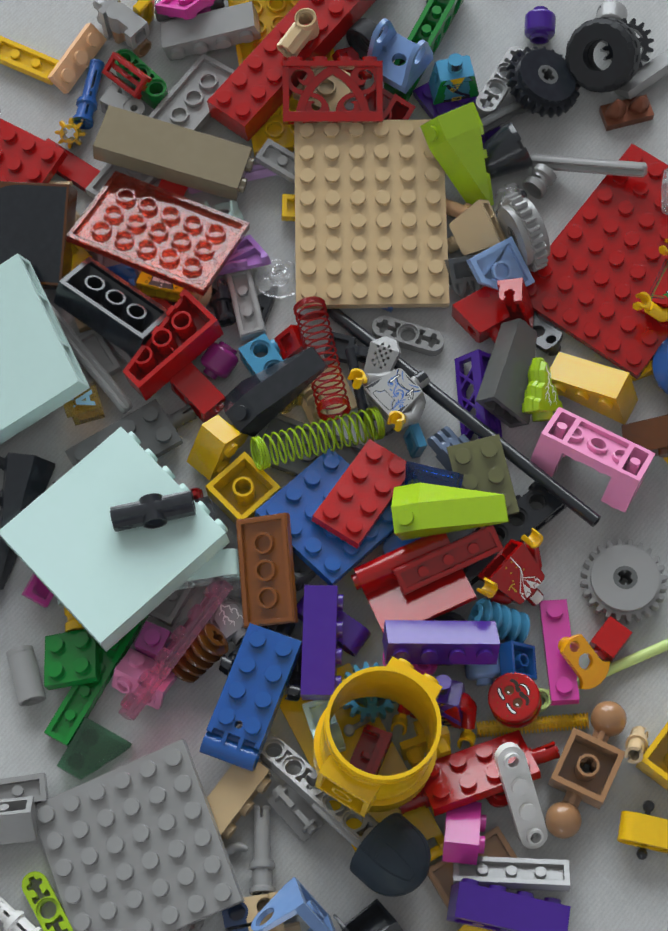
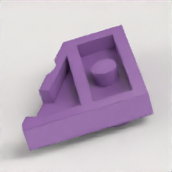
[212,234,271,276]

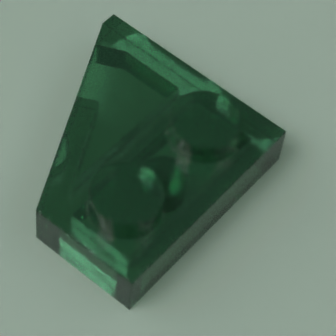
[57,717,132,781]

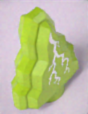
[522,357,563,422]

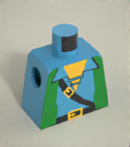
[429,53,479,104]

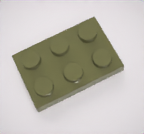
[447,434,519,516]

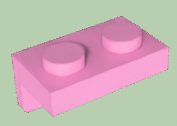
[112,648,177,710]

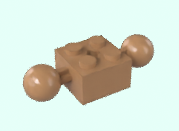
[545,701,627,839]

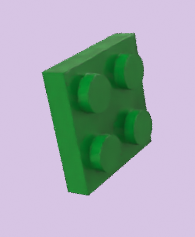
[44,629,100,690]

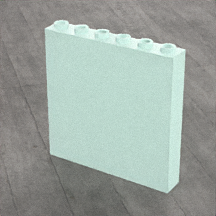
[0,253,90,445]
[0,427,230,652]

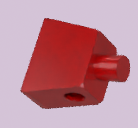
[452,286,510,344]

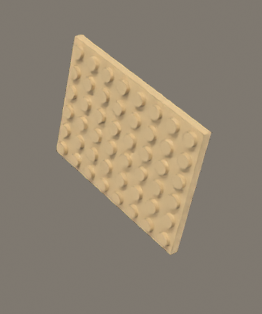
[294,119,450,309]

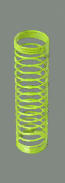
[250,406,385,470]

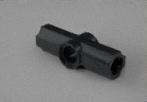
[110,490,196,532]

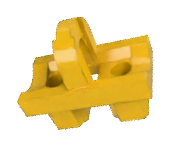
[399,720,451,768]

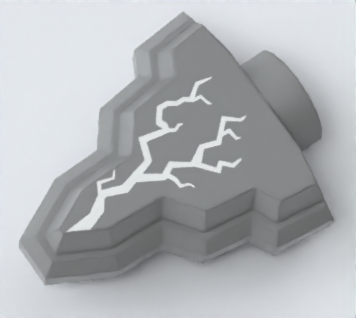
[202,586,247,646]

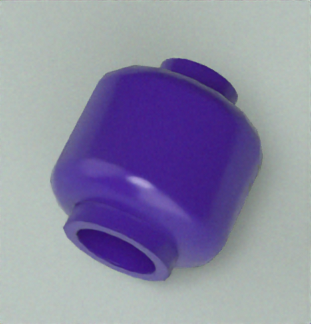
[524,6,556,45]

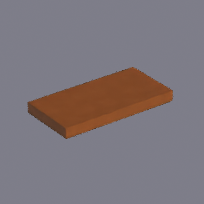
[236,513,298,629]

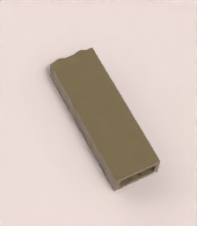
[93,105,255,201]

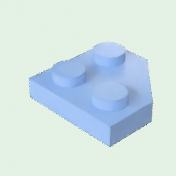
[466,236,535,291]

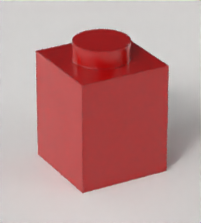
[589,616,633,663]

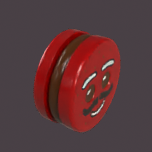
[488,672,542,728]

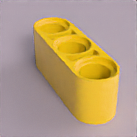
[617,811,668,854]

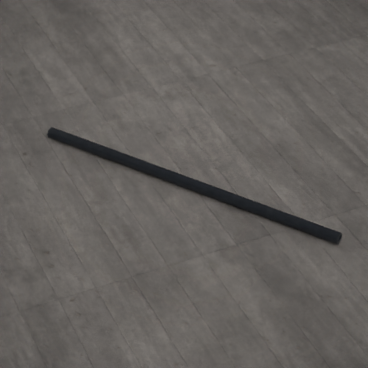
[326,308,601,527]

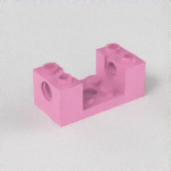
[530,407,656,513]

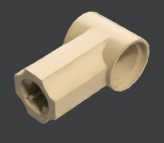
[276,8,319,58]

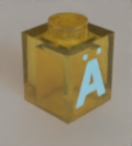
[64,384,105,426]

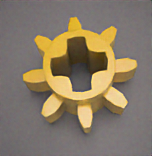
[55,117,87,149]

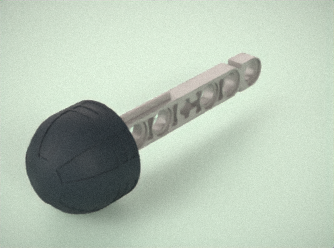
[260,730,431,897]

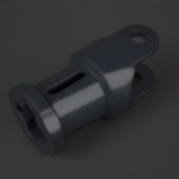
[209,279,236,327]

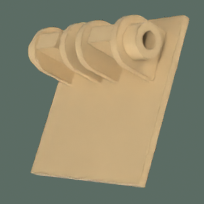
[297,364,357,426]

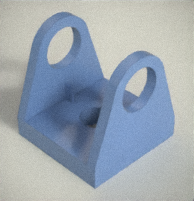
[365,18,433,94]
[251,877,335,931]

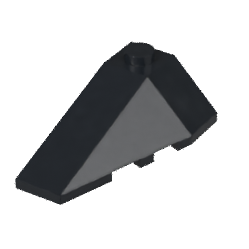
[224,347,328,437]

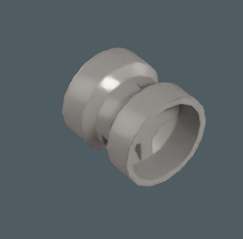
[522,164,557,199]

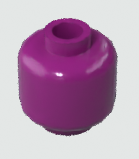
[200,341,239,380]

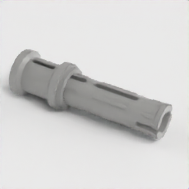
[249,805,275,895]

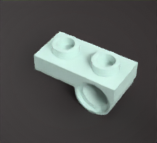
[302,700,346,752]

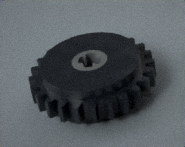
[505,45,581,118]

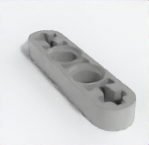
[475,46,524,119]

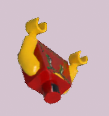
[633,239,668,322]

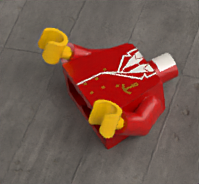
[476,528,545,606]

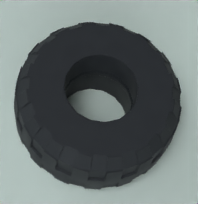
[565,17,641,93]

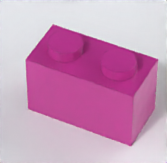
[442,802,487,865]

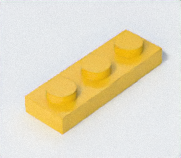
[0,36,59,85]

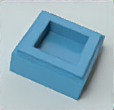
[403,423,427,459]

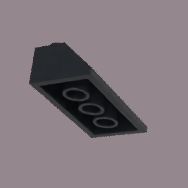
[53,256,168,357]

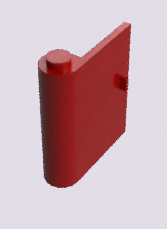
[350,533,477,632]

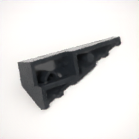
[0,452,55,590]

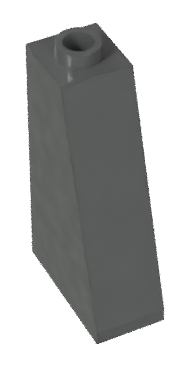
[476,318,537,428]

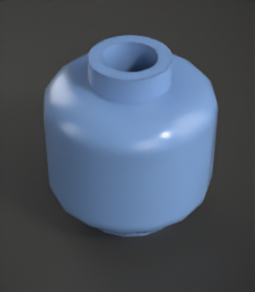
[464,655,501,686]

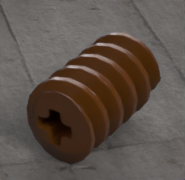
[169,623,229,683]

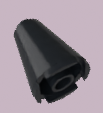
[483,122,533,179]

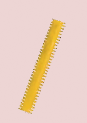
[476,712,589,738]

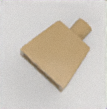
[447,200,507,256]

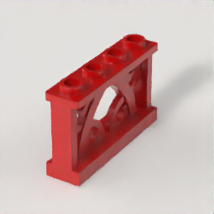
[283,56,383,125]

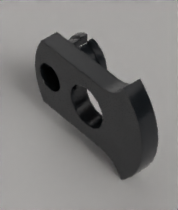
[533,311,563,356]

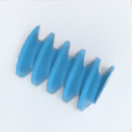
[467,598,530,643]

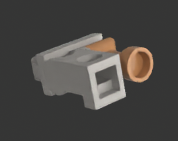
[93,0,152,57]

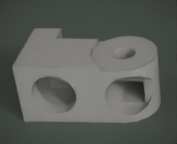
[99,82,146,116]

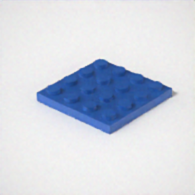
[254,447,394,585]

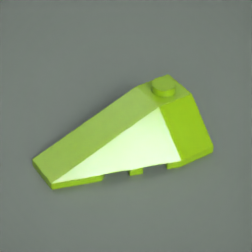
[420,102,494,206]
[391,482,509,541]

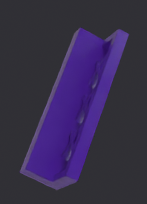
[454,349,502,440]

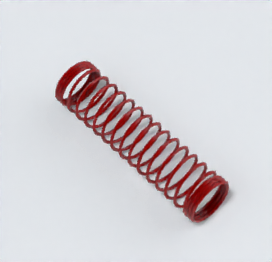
[293,296,351,421]

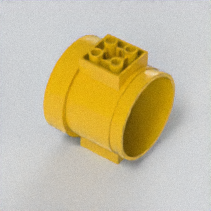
[312,656,442,817]

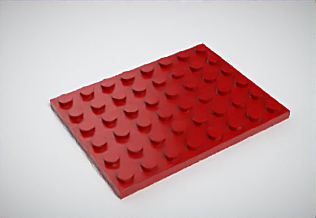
[526,143,668,379]

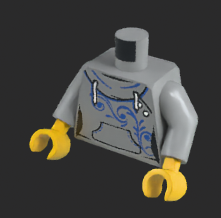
[348,368,431,433]

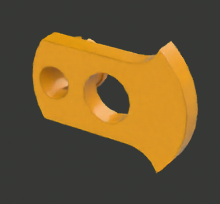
[558,634,610,689]

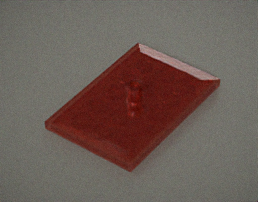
[66,171,250,296]

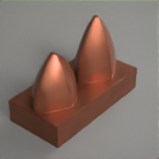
[599,94,654,131]

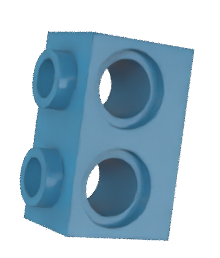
[238,333,286,376]

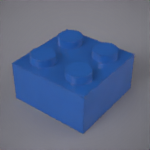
[499,640,537,681]

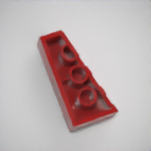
[122,288,224,401]

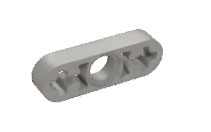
[372,316,444,356]

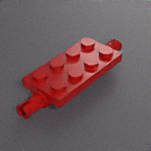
[398,730,560,816]

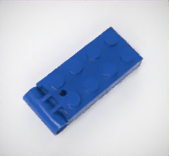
[200,623,302,772]

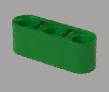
[115,49,168,109]

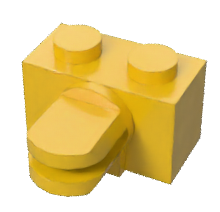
[186,415,248,481]

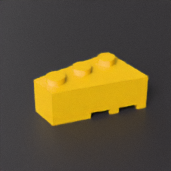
[550,352,638,425]

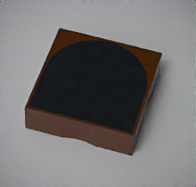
[0,181,78,290]

